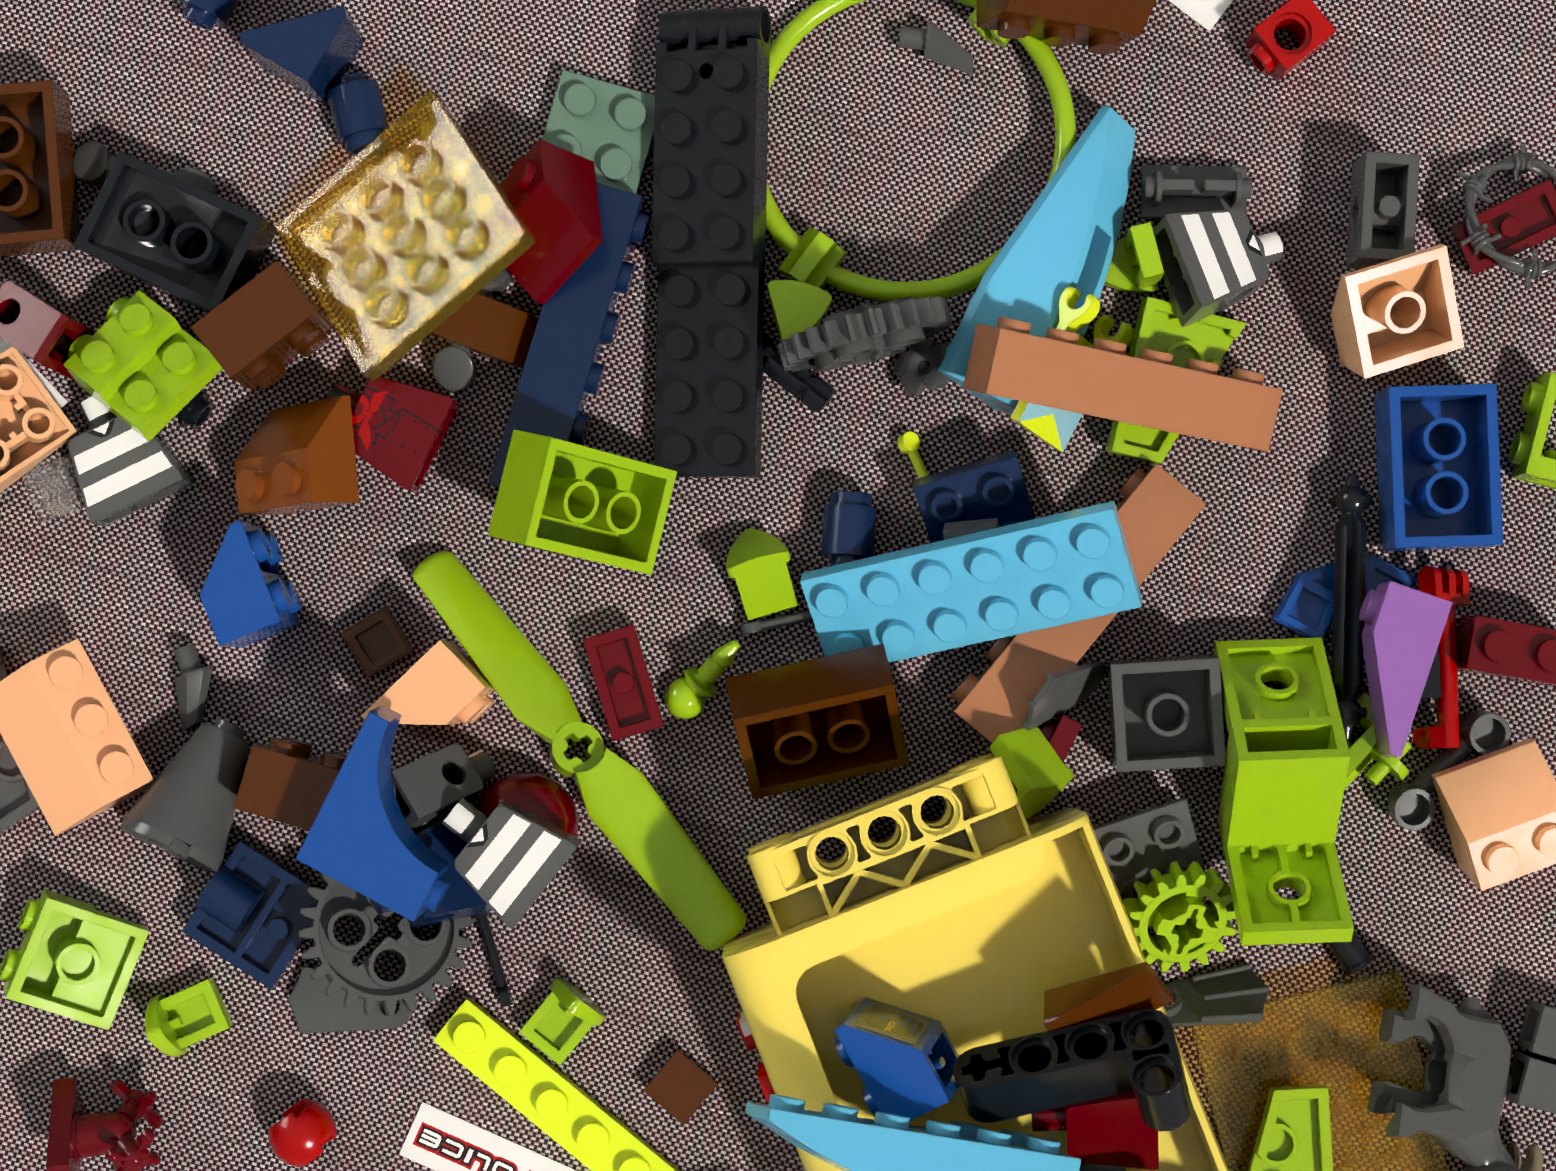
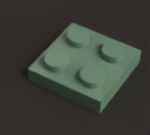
[542,70,655,195]

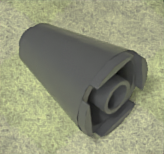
[120,718,251,872]

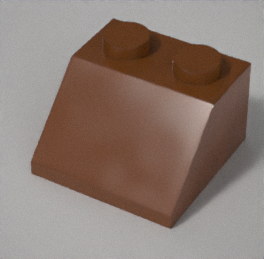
[234,395,360,515]

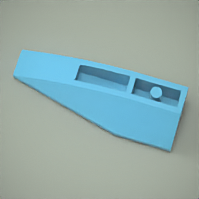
[938,105,1136,415]
[745,1094,1081,1171]

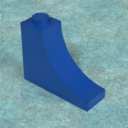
[296,705,450,922]

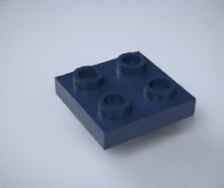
[912,449,1036,543]
[182,840,318,989]

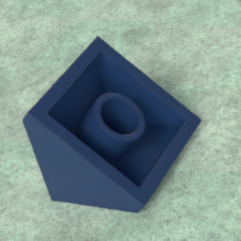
[239,6,364,106]

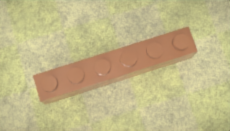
[963,317,1283,452]
[951,464,1206,744]

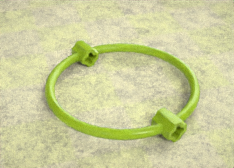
[766,0,1076,302]

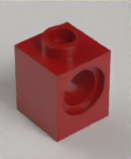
[1245,0,1336,82]

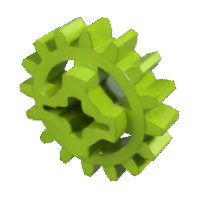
[1123,861,1236,972]

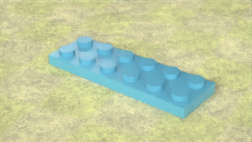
[800,501,1142,663]

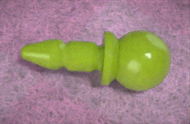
[664,640,740,719]

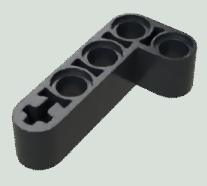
[953,1009,1192,1132]

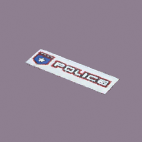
[399,1102,577,1171]

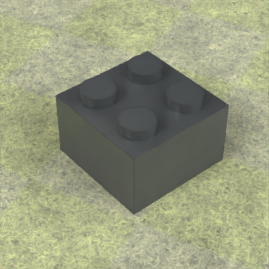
[1107,654,1226,772]

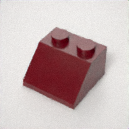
[481,139,603,305]

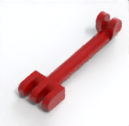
[1413,566,1470,749]

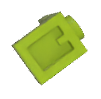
[1508,371,1556,490]

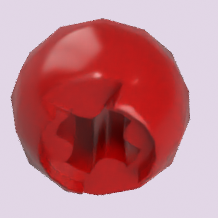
[268,1098,337,1168]

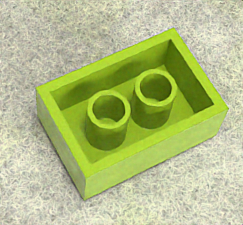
[488,429,677,575]

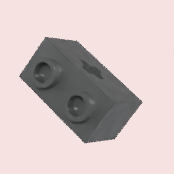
[1346,151,1420,269]

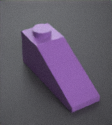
[1359,581,1453,758]

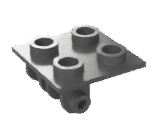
[1092,797,1206,914]

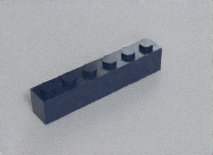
[489,183,651,489]

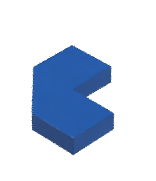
[1270,553,1417,640]

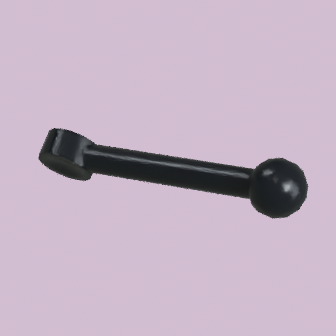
[472,912,513,1007]

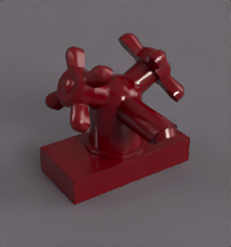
[46,1077,163,1171]

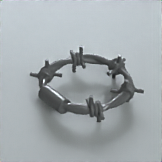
[1457,144,1556,289]

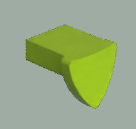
[1104,222,1164,294]
[768,280,832,340]
[726,528,799,621]
[989,726,1074,819]
[145,977,234,1057]
[519,977,606,1066]

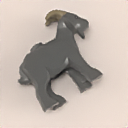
[1368,984,1543,1171]

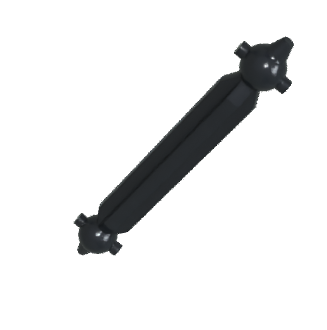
[1331,474,1373,740]

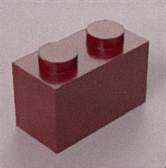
[1456,615,1556,687]

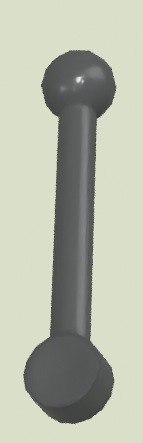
[740,610,813,635]

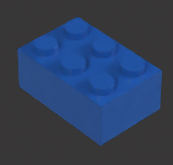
[1374,384,1503,552]

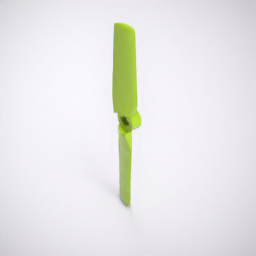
[412,550,747,951]

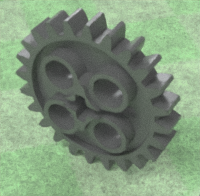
[777,296,953,372]
[297,872,474,1016]

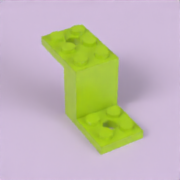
[1214,637,1354,946]

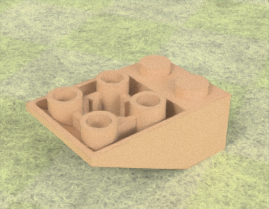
[0,346,77,493]

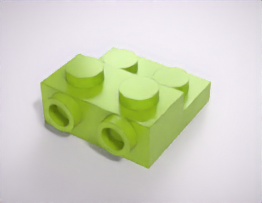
[63,290,223,442]
[0,889,150,1031]

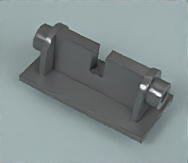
[1141,165,1252,218]

